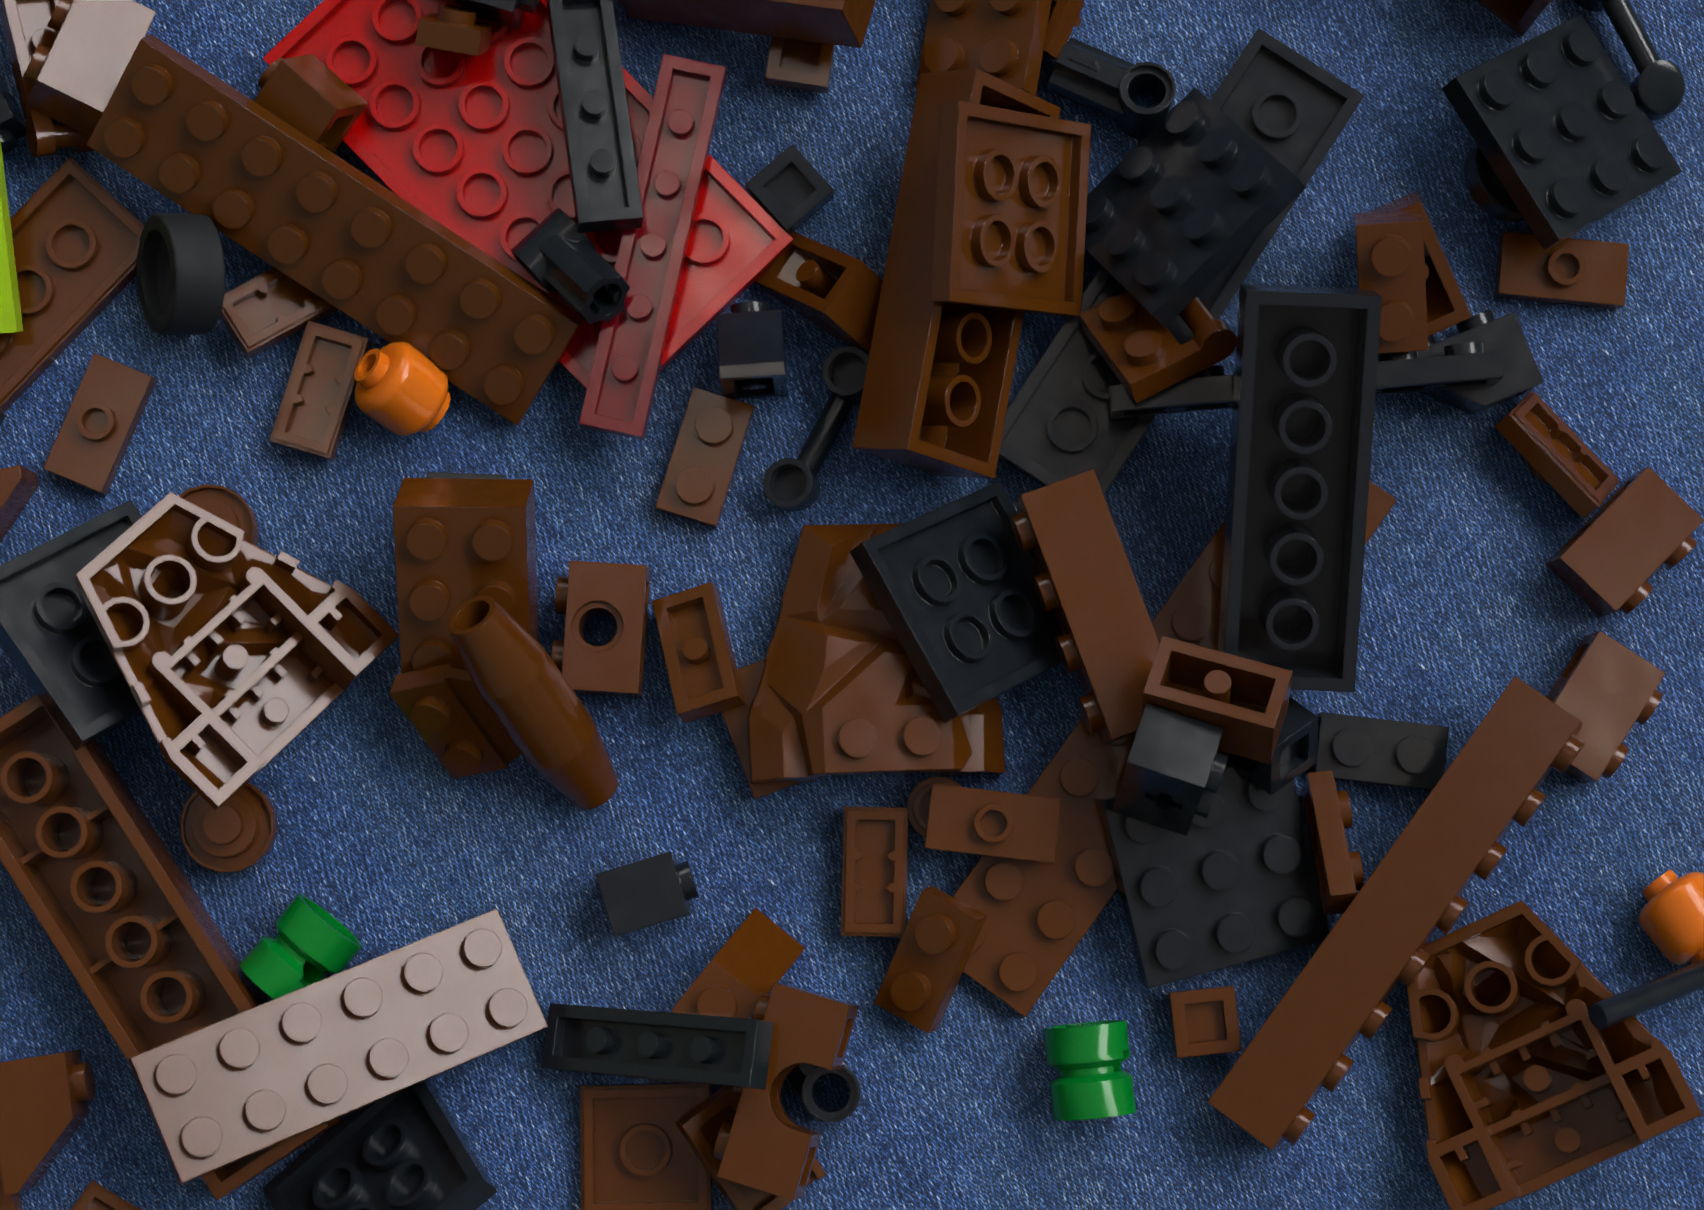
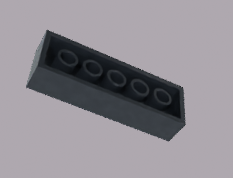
[1218,284,1382,692]

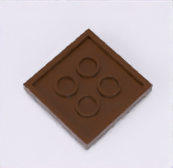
[930,101,1091,316]

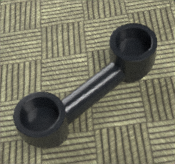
[1574,0,1685,120]
[763,346,869,512]

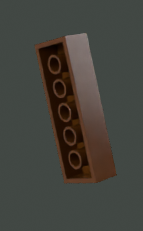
[852,68,1061,479]

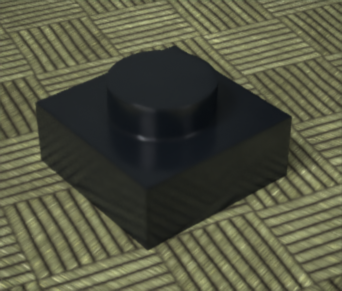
[745,145,834,235]

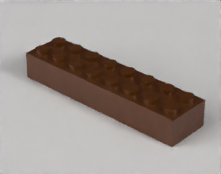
[0,694,341,1201]

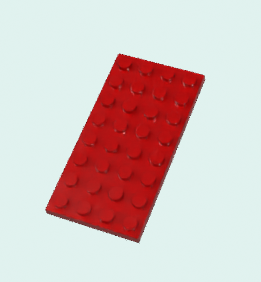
[262,0,794,391]

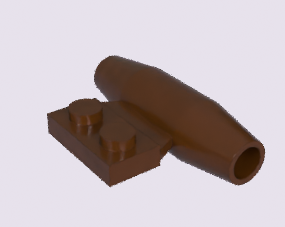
[389,595,618,810]

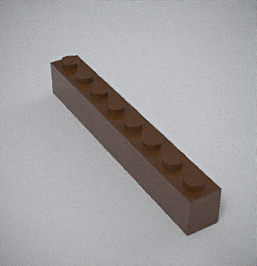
[1208,676,1585,1150]

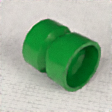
[239,893,363,999]
[1043,1020,1136,1121]

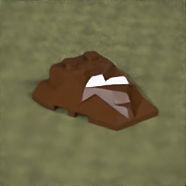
[74,492,399,810]
[747,523,1005,783]
[1407,900,1703,1210]

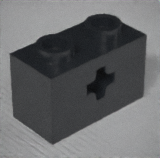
[1112,703,1229,836]

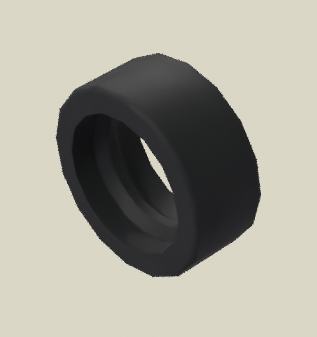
[137,213,225,335]

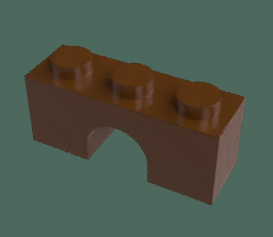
[713,983,859,1200]

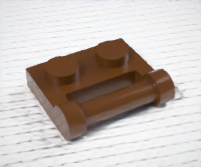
[1079,291,1237,403]

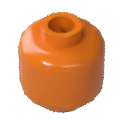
[354,342,451,436]
[1638,870,1704,965]

